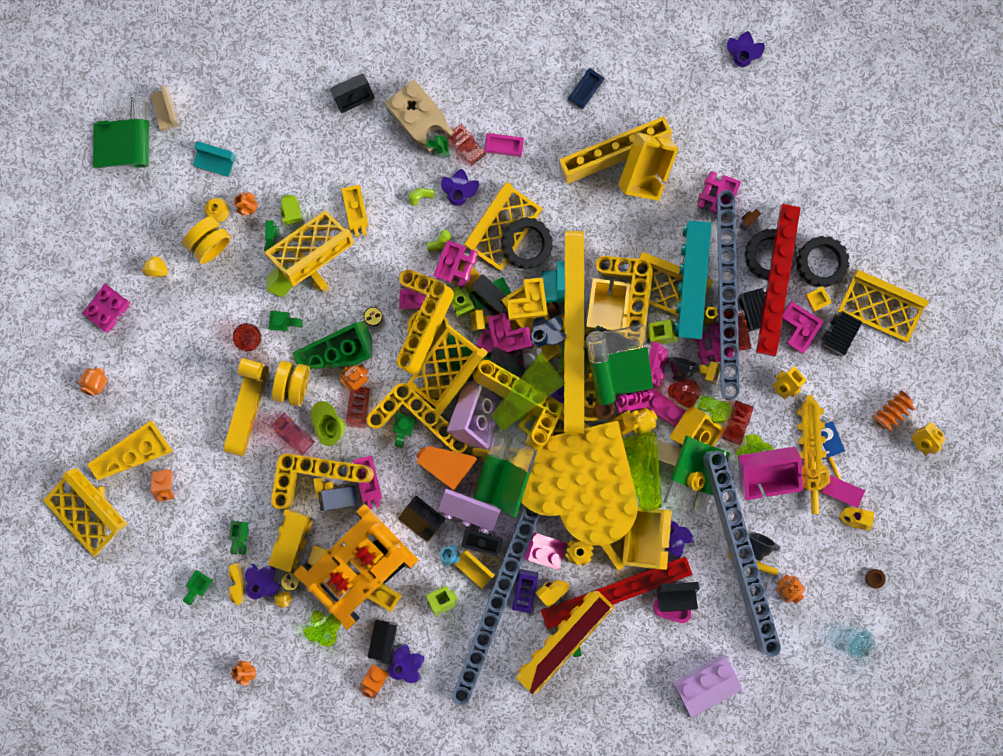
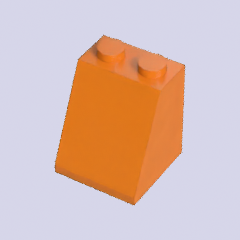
[416,446,478,490]

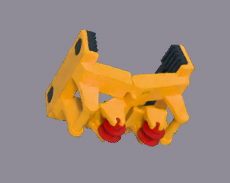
[293,504,419,630]

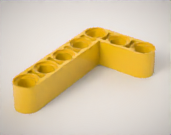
[596,256,653,347]
[396,269,454,374]
[223,358,269,457]
[473,360,563,453]
[367,383,468,453]
[271,453,374,510]

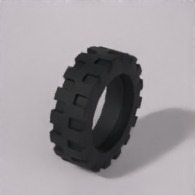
[501,217,553,269]
[744,229,798,280]
[796,236,850,288]

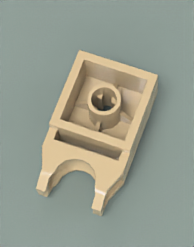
[385,79,453,153]

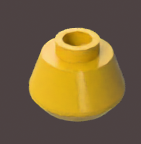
[204,197,230,223]
[142,257,169,277]

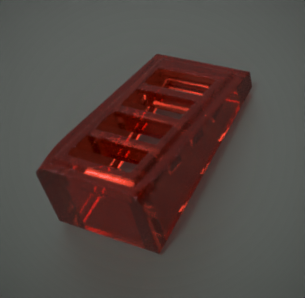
[345,387,370,428]

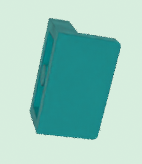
[193,141,236,177]
[541,261,565,303]

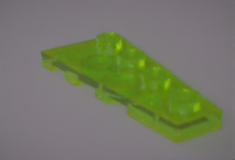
[491,352,565,431]
[623,431,662,512]

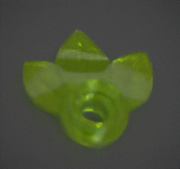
[697,396,733,423]
[735,434,774,457]
[303,610,341,647]

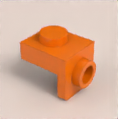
[151,469,175,501]
[358,664,389,699]

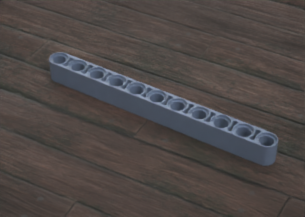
[716,190,740,401]
[703,451,781,657]
[453,506,540,705]

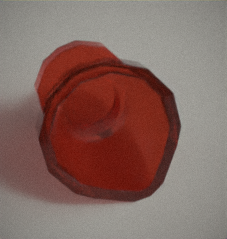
[667,379,702,408]

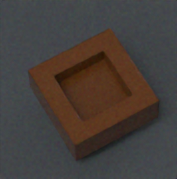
[740,209,761,230]

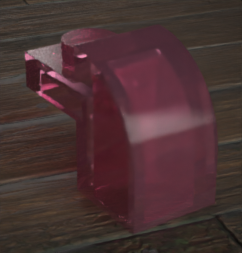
[271,412,316,456]

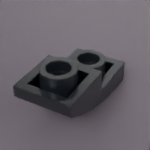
[489,347,525,380]

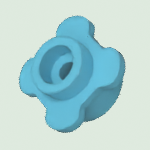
[440,545,460,567]

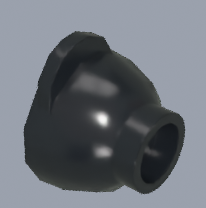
[671,357,700,383]
[748,532,780,561]

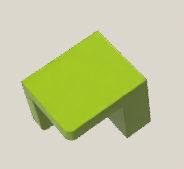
[266,266,293,297]

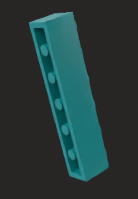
[674,221,712,339]

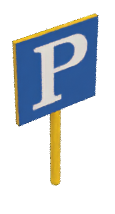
[821,421,845,479]

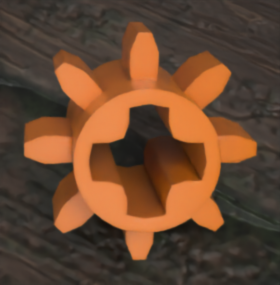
[234,192,258,216]
[231,661,256,685]

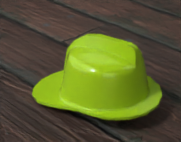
[310,401,345,447]

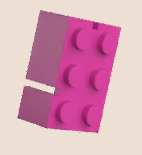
[738,446,803,500]

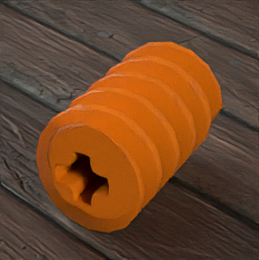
[871,390,915,431]

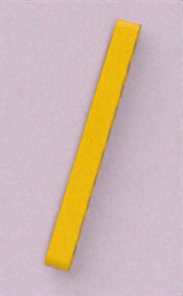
[564,231,584,433]

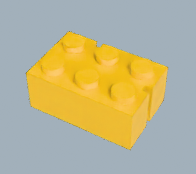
[618,132,679,201]
[584,278,631,339]
[622,507,672,569]

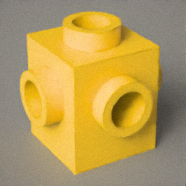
[771,366,807,400]
[910,421,946,456]
[565,538,594,566]

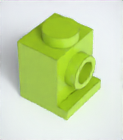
[279,194,303,226]
[451,287,475,318]
[647,319,678,345]
[426,586,457,618]

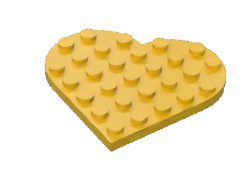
[514,421,638,545]

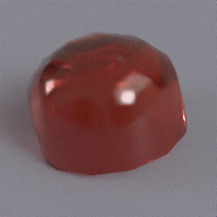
[233,323,262,352]

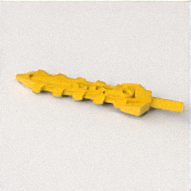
[797,395,830,514]

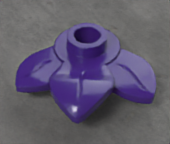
[727,31,765,68]
[441,169,479,206]
[665,520,694,558]
[245,563,281,600]
[388,644,425,683]

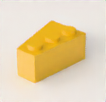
[268,509,314,572]

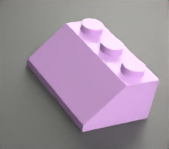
[447,380,504,449]
[438,489,501,533]
[672,655,742,718]

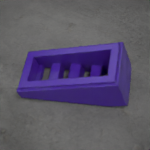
[512,569,539,613]

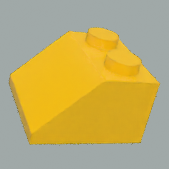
[669,406,725,447]

